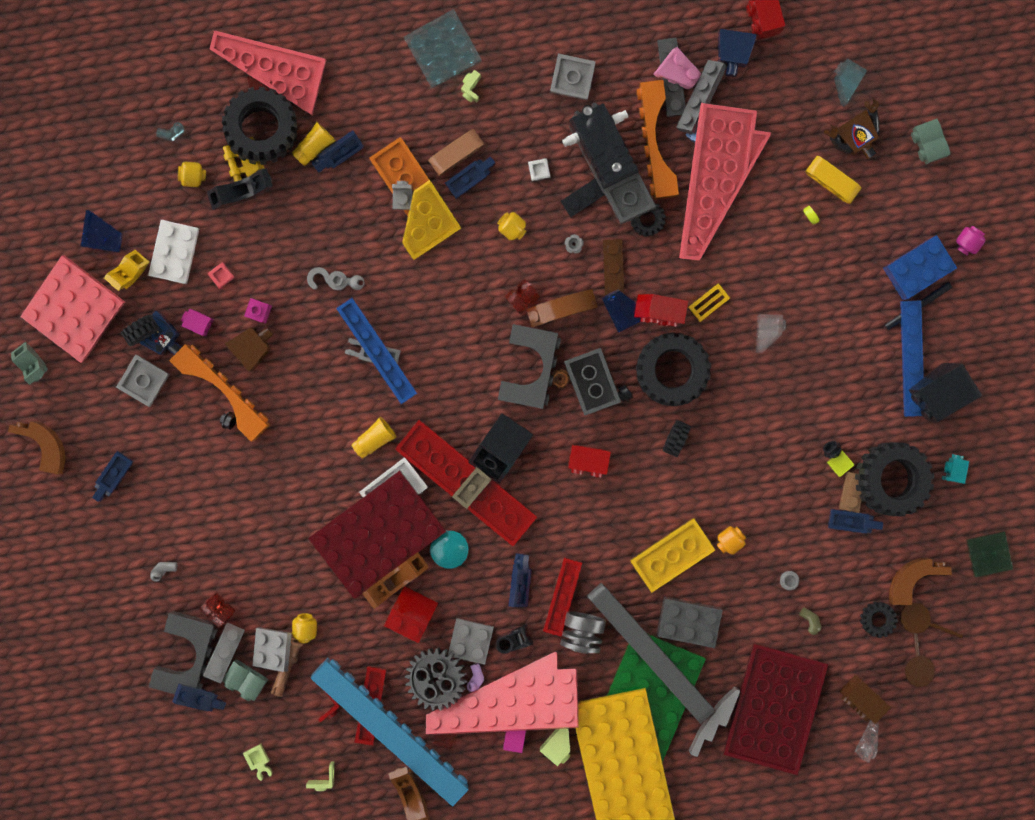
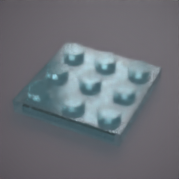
[404,9,482,88]

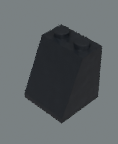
[909,363,982,422]
[468,413,533,484]

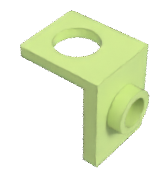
[306,761,334,791]

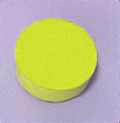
[803,206,820,225]

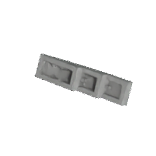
[689,686,740,757]

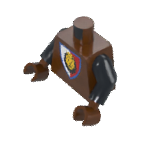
[824,98,880,160]

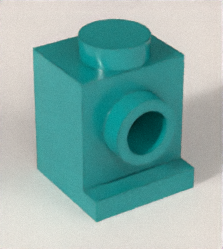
[941,454,969,484]

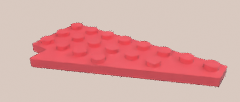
[679,103,771,261]
[426,652,579,735]

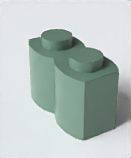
[911,119,951,165]
[222,659,269,701]

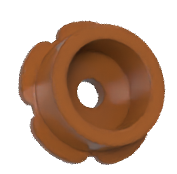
[552,369,570,388]

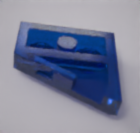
[81,210,123,253]
[601,289,641,333]

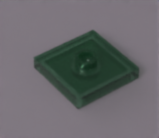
[966,531,1013,577]

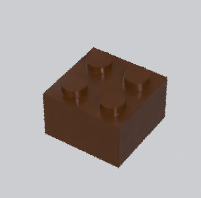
[840,675,891,724]

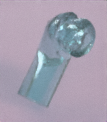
[156,122,184,141]

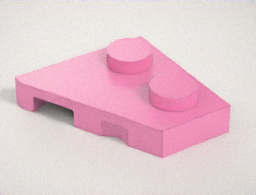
[654,47,701,89]

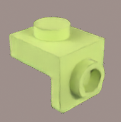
[461,70,481,103]

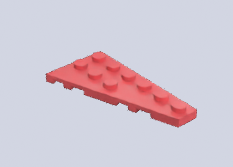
[210,30,327,116]

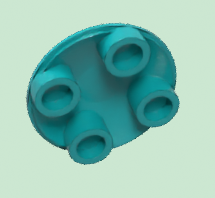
[430,530,468,569]

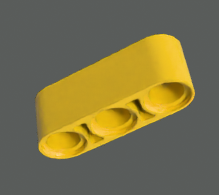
[805,156,862,204]

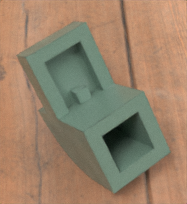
[11,342,48,385]

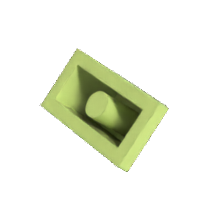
[540,728,570,766]

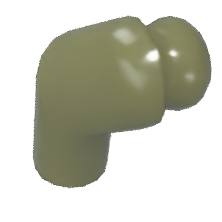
[799,607,822,635]

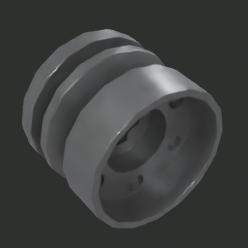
[560,611,606,654]

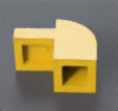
[104,250,149,291]

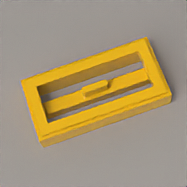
[688,283,730,322]

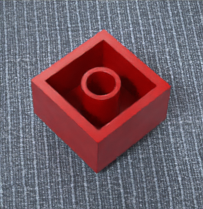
[746,0,785,40]
[634,294,688,327]
[568,444,611,478]

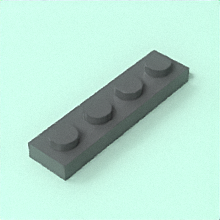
[657,38,686,118]
[676,60,727,134]

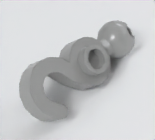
[307,267,364,291]

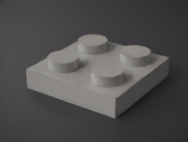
[550,53,596,100]
[116,354,170,407]
[448,618,494,665]
[253,627,292,672]

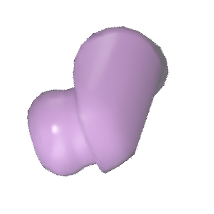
[467,663,484,692]

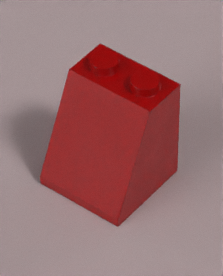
[384,586,438,643]

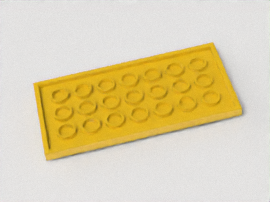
[575,688,675,820]

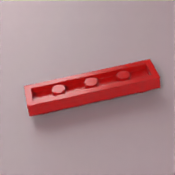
[543,557,582,637]
[355,666,387,746]

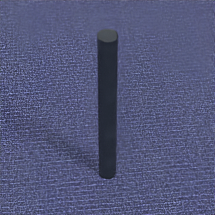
[884,282,952,331]

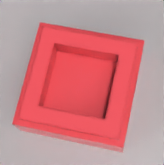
[207,262,235,289]

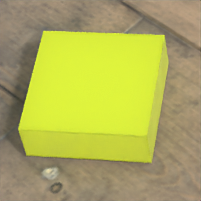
[826,450,854,477]

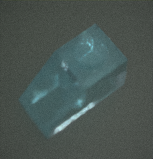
[834,58,867,107]

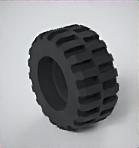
[222,86,298,165]
[636,332,711,406]
[855,442,934,517]

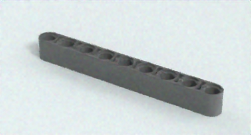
[587,583,715,724]

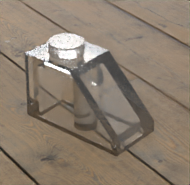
[756,314,786,353]

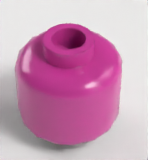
[956,226,986,255]

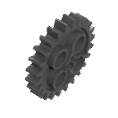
[405,647,467,711]

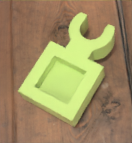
[243,744,273,781]

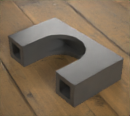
[498,324,561,409]
[149,611,218,694]

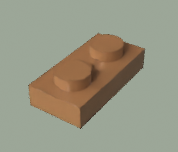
[839,472,862,513]

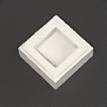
[528,158,551,181]

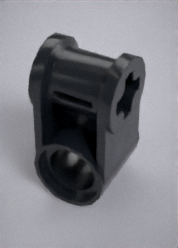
[496,625,534,654]

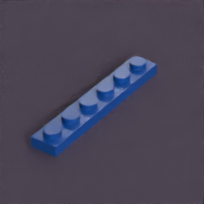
[336,298,418,404]
[900,300,924,417]

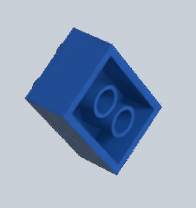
[883,235,957,300]

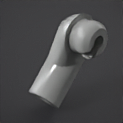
[150,562,177,582]

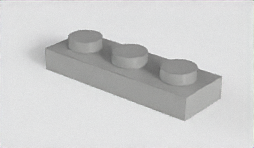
[203,622,245,683]

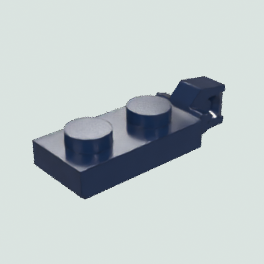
[312,130,364,173]
[445,157,496,199]
[92,451,134,502]
[828,509,883,534]
[509,553,532,607]
[172,683,226,711]

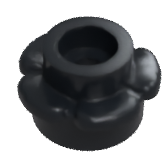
[617,385,634,403]
[220,411,236,430]
[823,441,842,458]

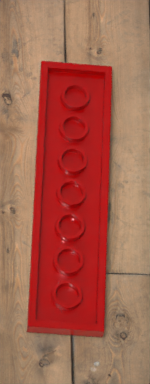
[395,420,537,546]

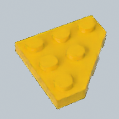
[402,180,461,260]

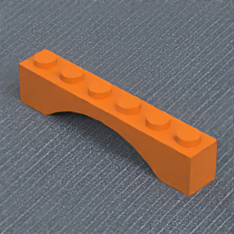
[636,80,679,200]
[169,344,270,442]

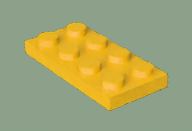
[630,518,715,593]

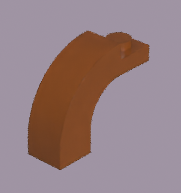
[526,289,598,327]
[8,421,65,475]
[362,552,429,609]
[889,557,952,605]
[388,767,430,820]

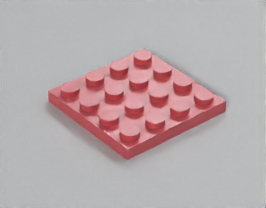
[20,255,125,363]

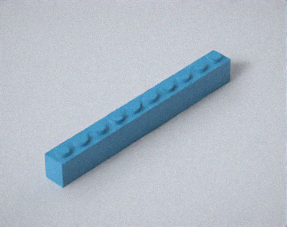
[311,657,468,807]

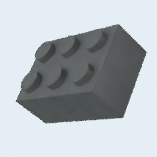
[564,348,621,416]
[656,596,723,648]

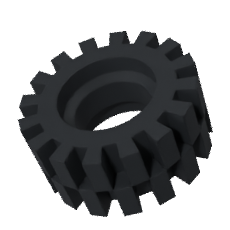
[630,203,666,237]
[121,314,159,346]
[663,420,691,457]
[860,602,898,638]

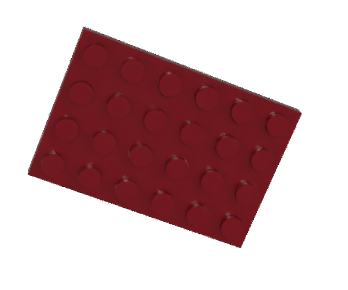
[308,470,446,599]
[723,643,828,775]

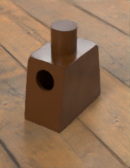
[225,326,274,372]

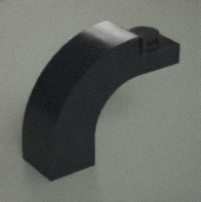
[207,168,273,210]

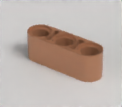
[428,129,485,176]

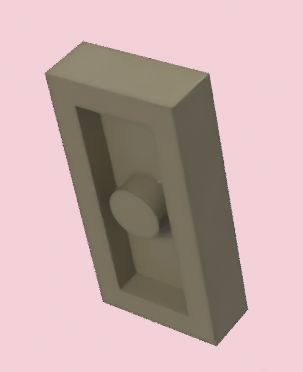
[452,467,492,509]

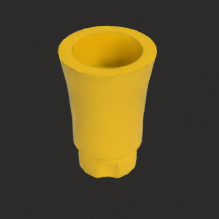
[292,122,336,166]
[352,417,397,459]

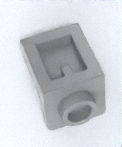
[392,181,413,210]

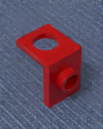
[318,690,340,722]

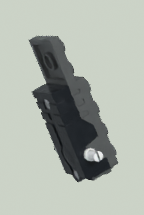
[562,103,656,225]

